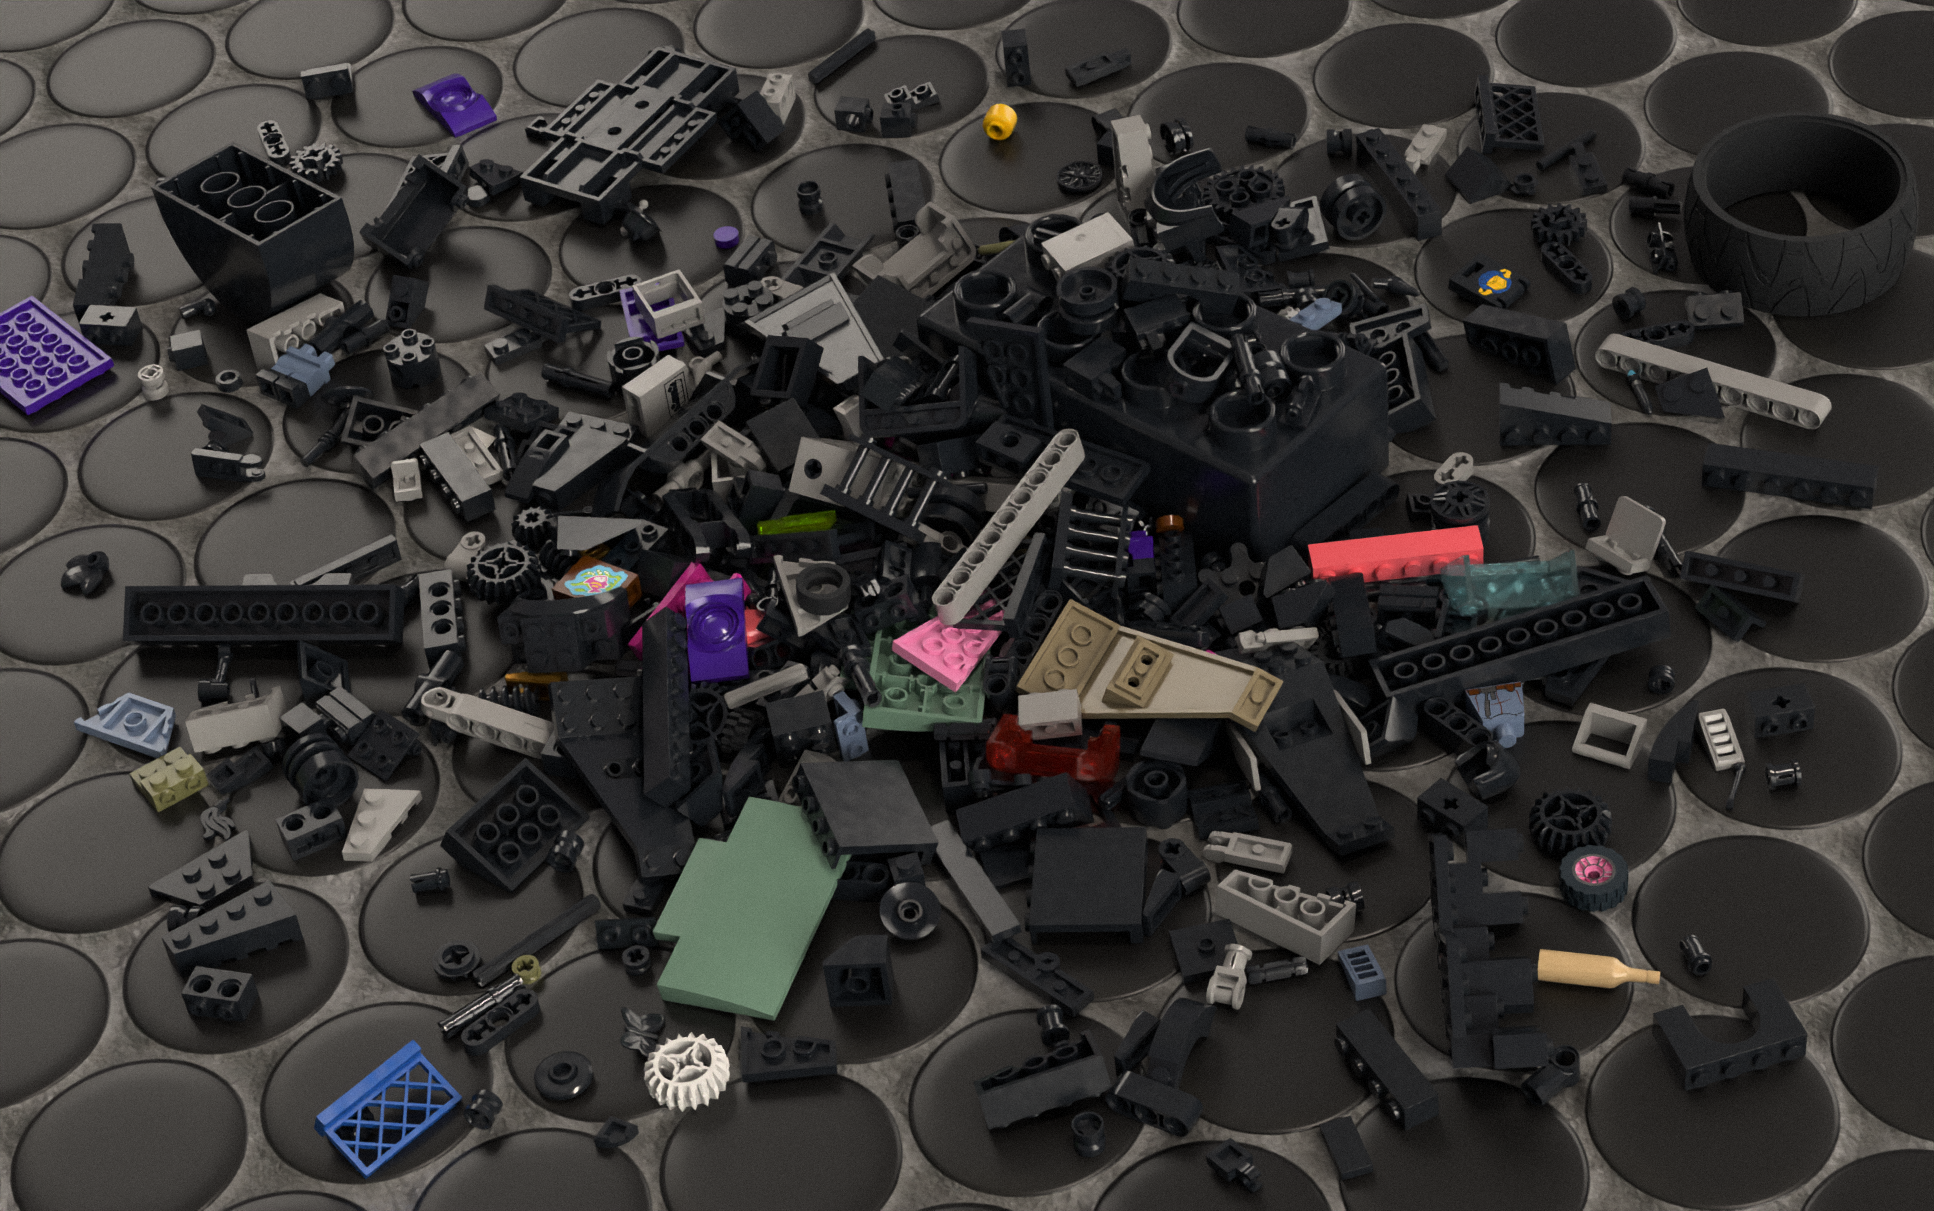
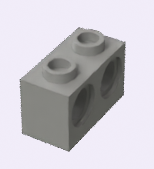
[760,73,796,124]

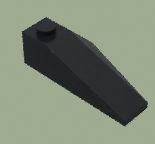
[341,396,418,448]

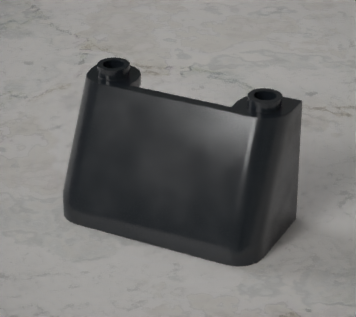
[359,154,469,269]

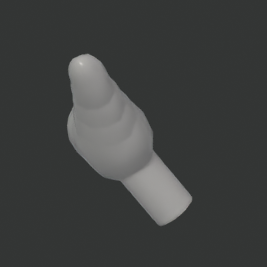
[689,351,723,387]

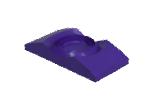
[413,73,497,138]
[619,282,685,351]
[685,578,750,685]

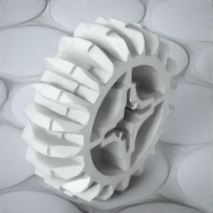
[644,1032,730,1112]

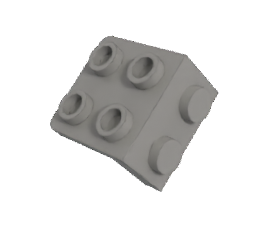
[1585,496,1666,575]

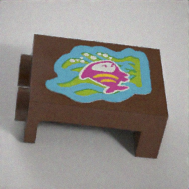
[552,555,643,609]

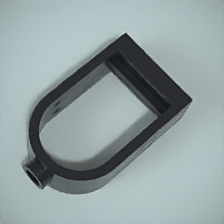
[1158,321,1235,403]

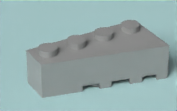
[1111,115,1154,232]
[1216,870,1356,965]

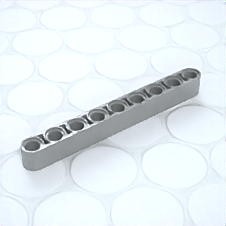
[1595,333,1832,430]
[932,429,1085,625]

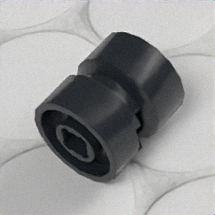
[1253,350,1293,404]

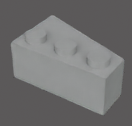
[185,686,288,754]

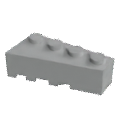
[246,293,345,371]

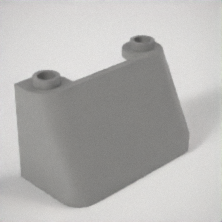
[852,202,976,299]

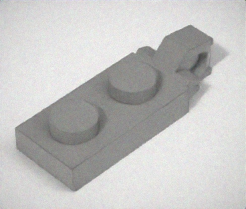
[1404,124,1447,174]
[700,421,767,472]
[1235,626,1319,654]

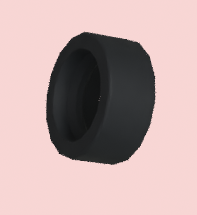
[796,563,851,615]

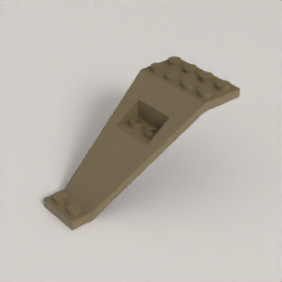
[1015,599,1283,732]

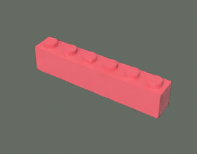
[1308,525,1484,583]

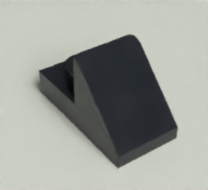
[197,404,253,446]

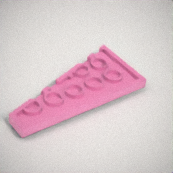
[892,590,1004,693]

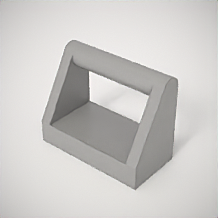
[1572,703,1647,769]

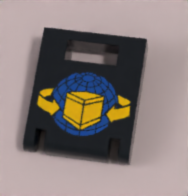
[1448,252,1531,309]

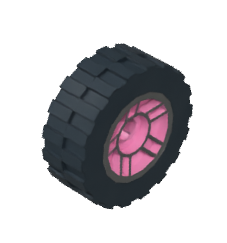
[1559,845,1629,912]

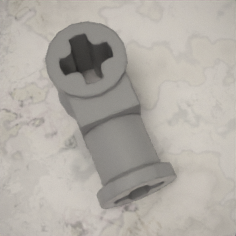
[1206,944,1252,1010]

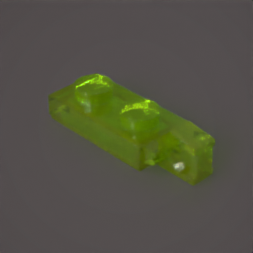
[757,510,837,534]

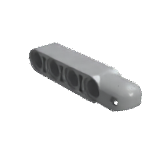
[421,687,554,759]

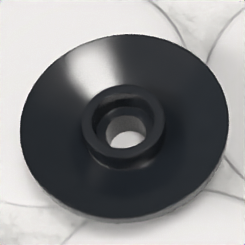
[879,882,941,940]

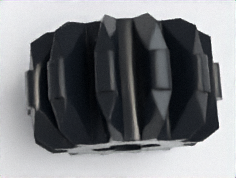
[511,506,554,550]

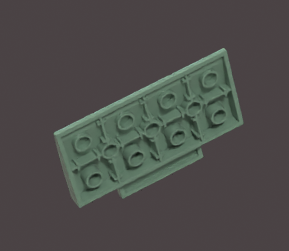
[840,604,991,732]
[653,797,851,1021]

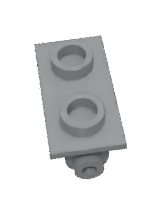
[794,665,850,703]

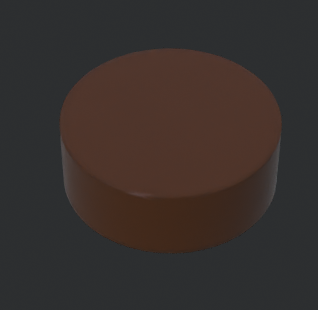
[1155,515,1184,533]

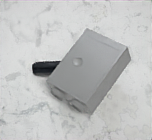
[1033,212,1135,282]

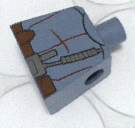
[1465,682,1524,748]

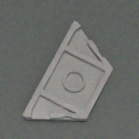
[773,555,849,637]

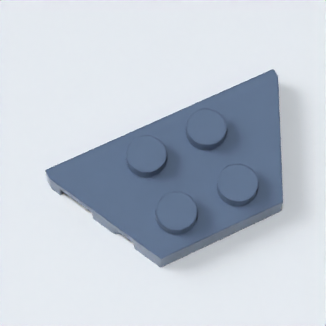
[74,693,176,758]

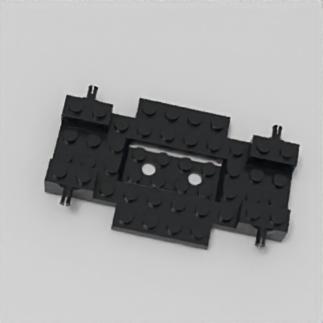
[520,46,742,225]

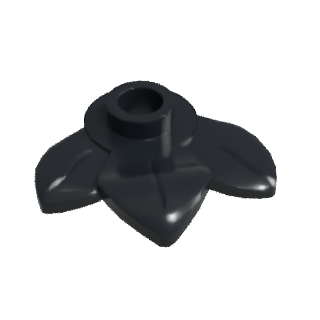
[61,551,110,595]

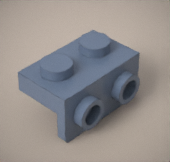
[833,691,869,762]

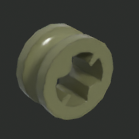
[512,955,542,985]

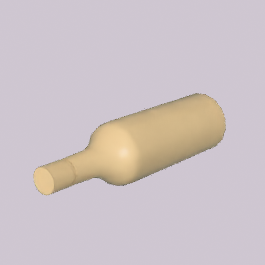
[1538,949,1660,988]

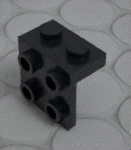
[301,63,353,100]

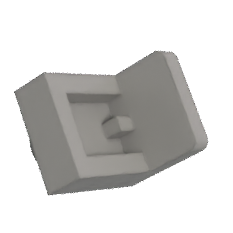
[391,458,423,502]

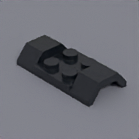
[781,222,875,288]

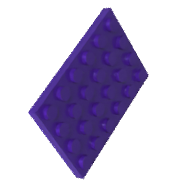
[0,296,114,415]

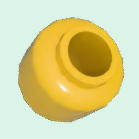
[982,104,1017,140]

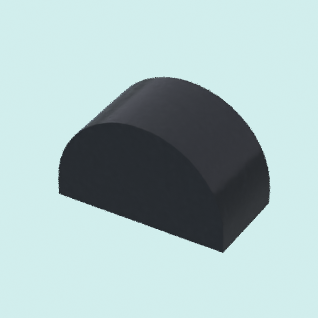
[151,142,354,323]

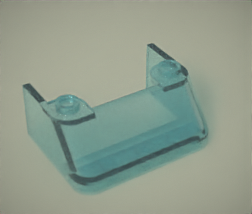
[1440,550,1579,615]

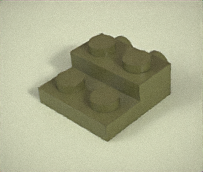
[129,747,209,813]

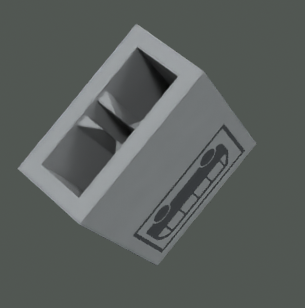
[622,355,692,438]

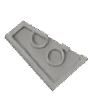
[342,789,423,862]

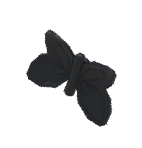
[619,1007,665,1059]

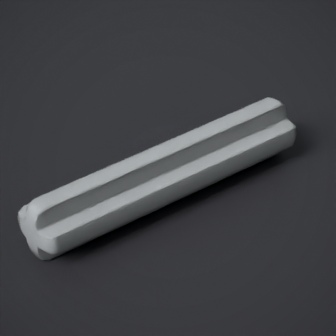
[724,663,808,709]

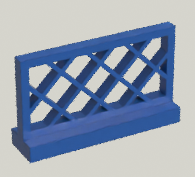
[314,1040,463,1179]

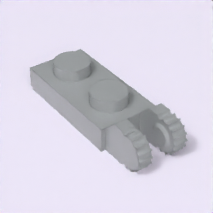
[1202,831,1292,874]

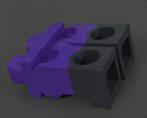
[1125,530,1157,607]

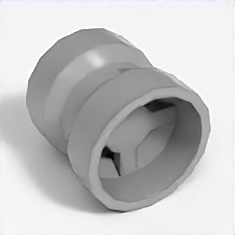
[138,364,169,400]

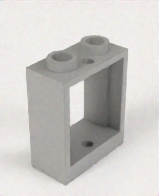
[632,269,706,339]

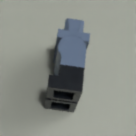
[255,344,335,409]

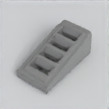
[1696,709,1745,771]

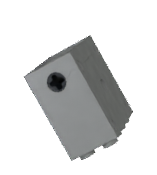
[789,437,927,517]

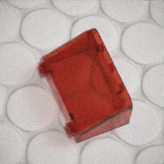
[986,714,1120,783]

